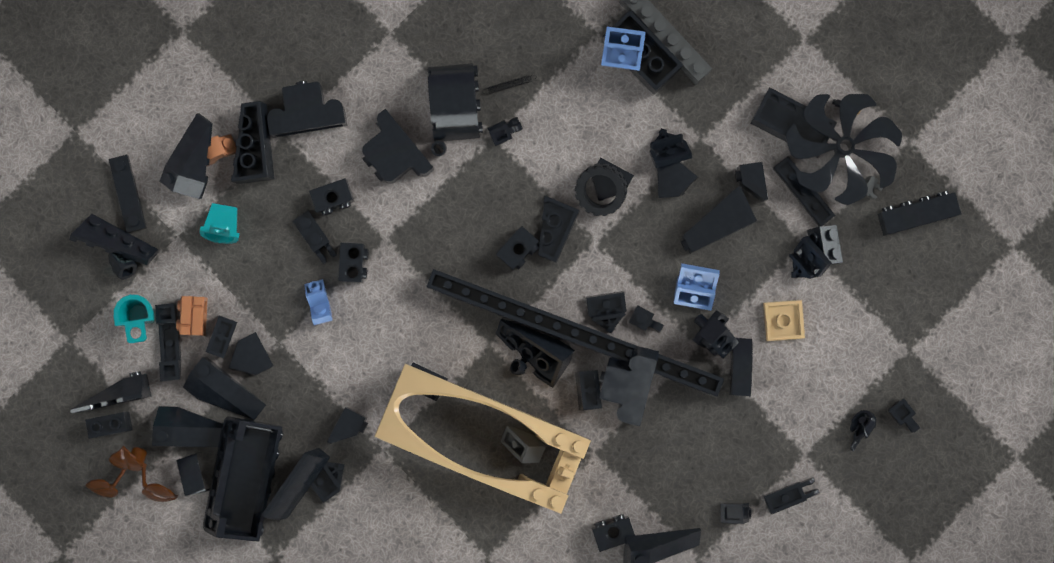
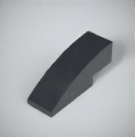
[729,338,753,397]

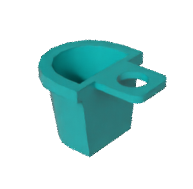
[200,203,240,244]
[114,294,155,343]

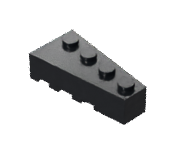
[231,101,274,184]

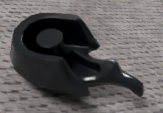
[850,410,876,451]

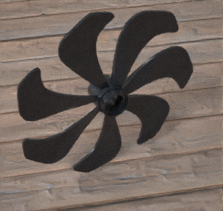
[786,94,902,205]

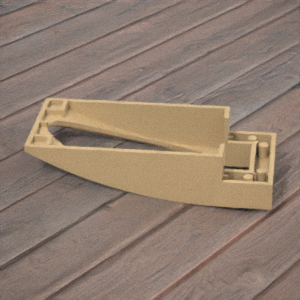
[375,364,591,514]

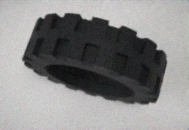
[575,164,627,216]

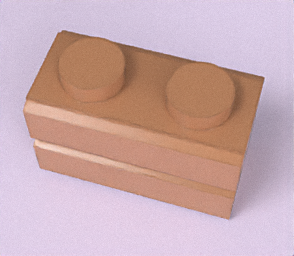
[176,296,208,336]

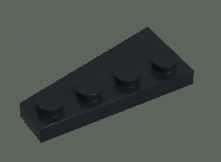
[69,214,158,265]

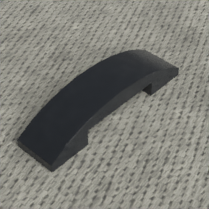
[155,303,181,382]

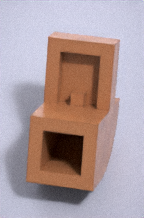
[206,134,237,167]

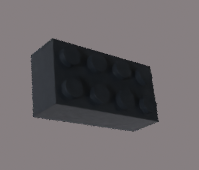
[601,10,683,95]

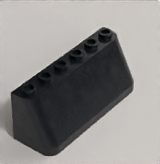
[203,416,283,542]

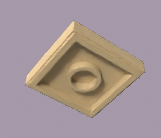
[763,300,805,341]

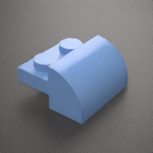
[601,27,646,71]
[673,263,720,311]

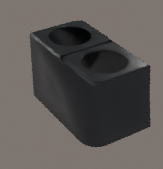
[176,452,210,496]

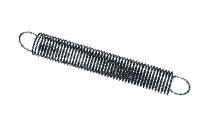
[483,75,537,94]

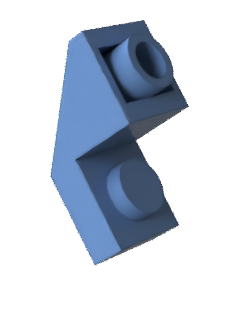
[304,279,332,325]

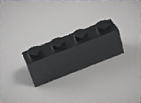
[877,191,962,236]

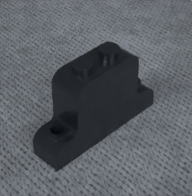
[362,109,434,184]

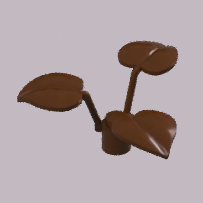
[86,446,178,502]

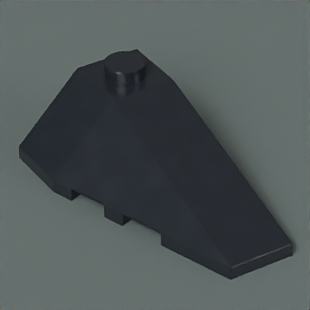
[159,113,213,199]
[495,318,575,388]
[183,357,266,420]
[623,528,701,563]

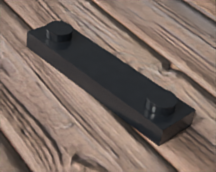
[109,154,147,233]

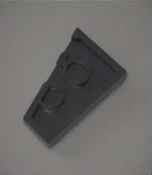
[538,196,580,263]

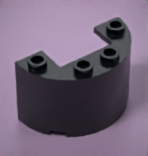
[427,63,483,142]

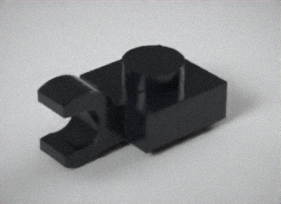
[487,117,523,146]
[629,305,664,332]
[888,398,920,433]

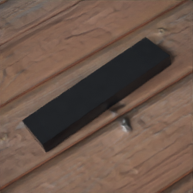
[773,156,836,227]

